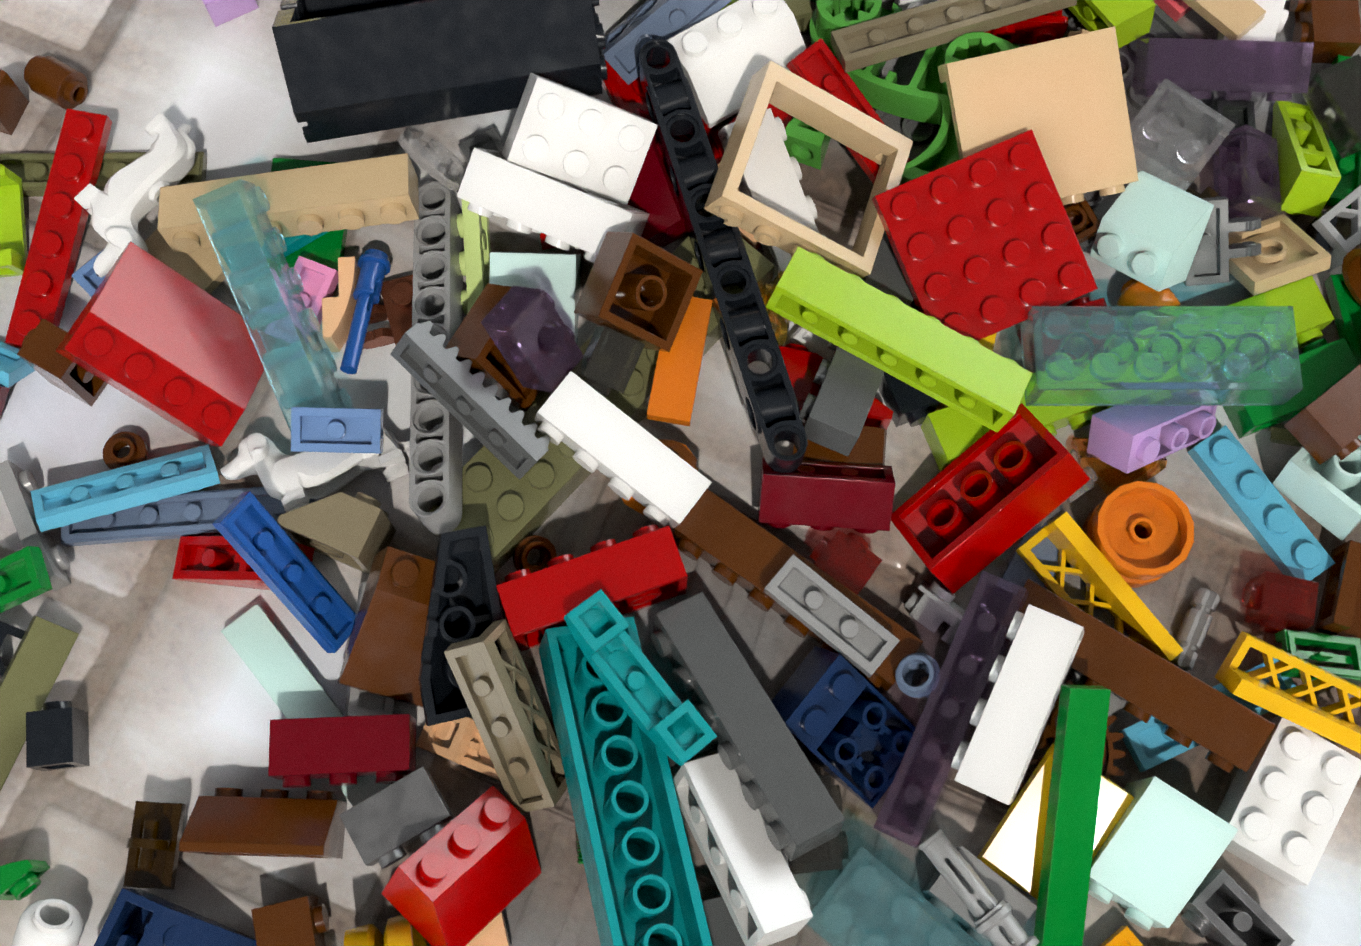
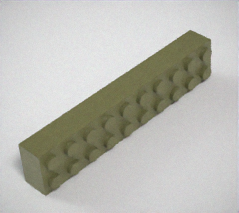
[424,213,775,575]

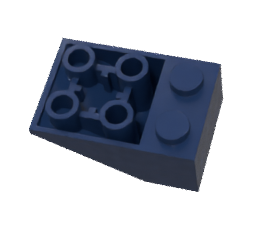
[771,646,927,809]
[94,888,257,946]

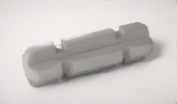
[1171,588,1220,672]

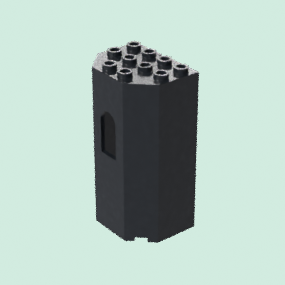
[272,0,608,143]

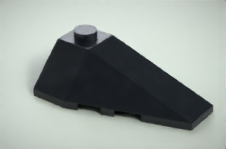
[418,525,502,726]

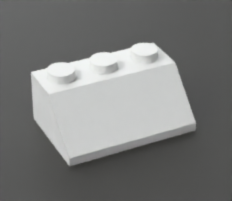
[666,0,806,129]

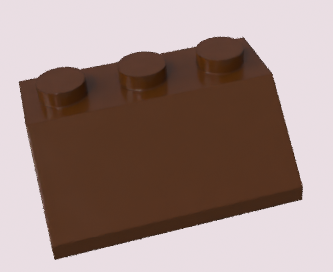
[179,788,347,859]

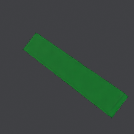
[1034,685,1111,946]

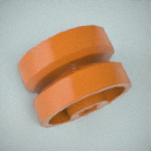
[1082,481,1194,588]

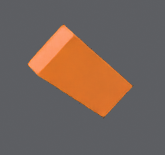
[647,297,713,426]

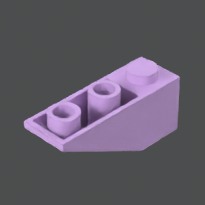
[1086,397,1218,474]

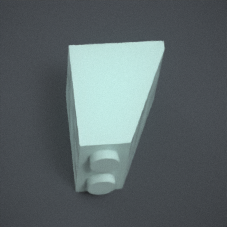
[489,251,581,365]
[1088,776,1238,931]

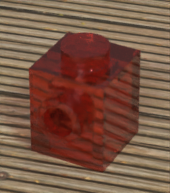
[809,530,882,595]
[1241,571,1319,634]

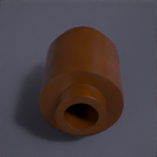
[24,55,88,110]

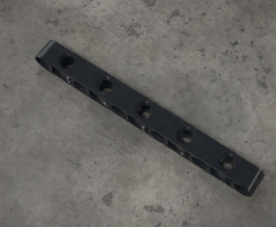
[639,39,808,473]

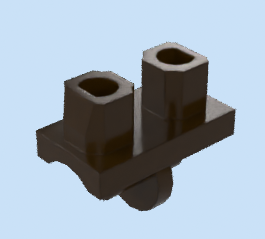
[123,801,186,890]

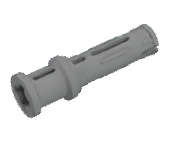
[919,829,1040,946]

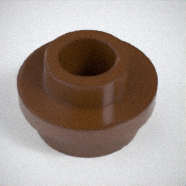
[103,432,148,470]
[513,535,557,573]

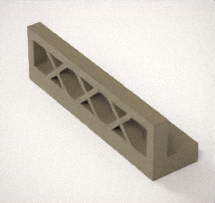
[444,618,567,813]

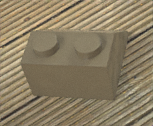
[276,492,396,575]

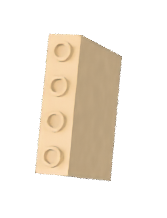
[937,26,1139,205]

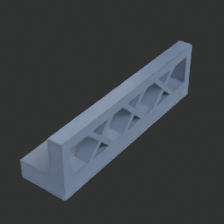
[602,0,732,85]

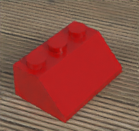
[381,786,542,946]

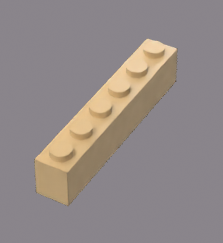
[157,153,419,253]

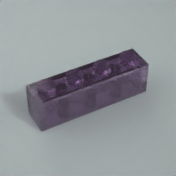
[1133,38,1314,102]

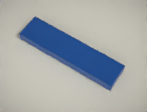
[212,491,356,653]

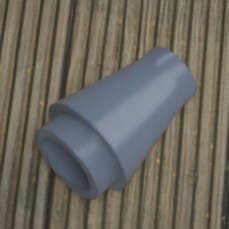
[895,653,942,698]

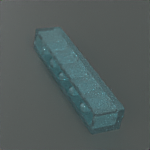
[193,179,354,432]

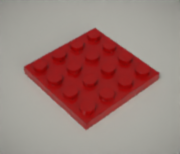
[872,129,1098,341]

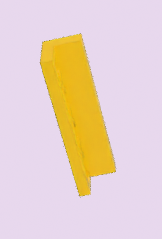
[1015,511,1184,662]
[1214,631,1361,754]

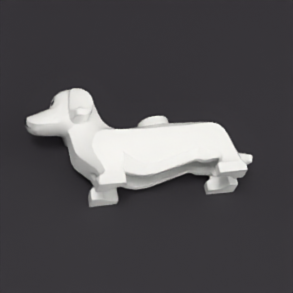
[74,112,196,278]
[220,428,410,512]

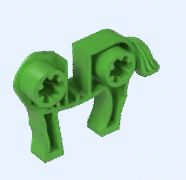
[784,0,1019,185]

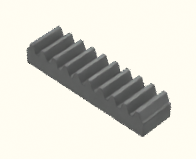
[390,321,551,480]

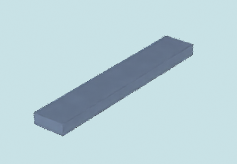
[61,487,326,547]

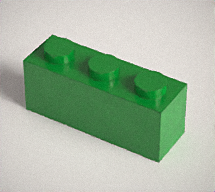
[1217,338,1359,439]

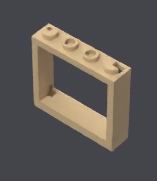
[704,60,913,279]

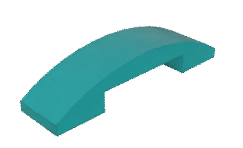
[564,589,717,766]

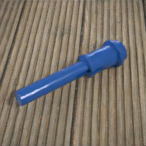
[340,249,391,375]

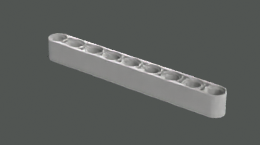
[409,181,463,534]

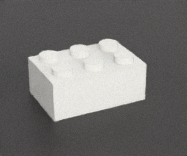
[501,73,658,206]
[1216,716,1361,886]

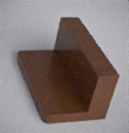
[1315,540,1361,640]

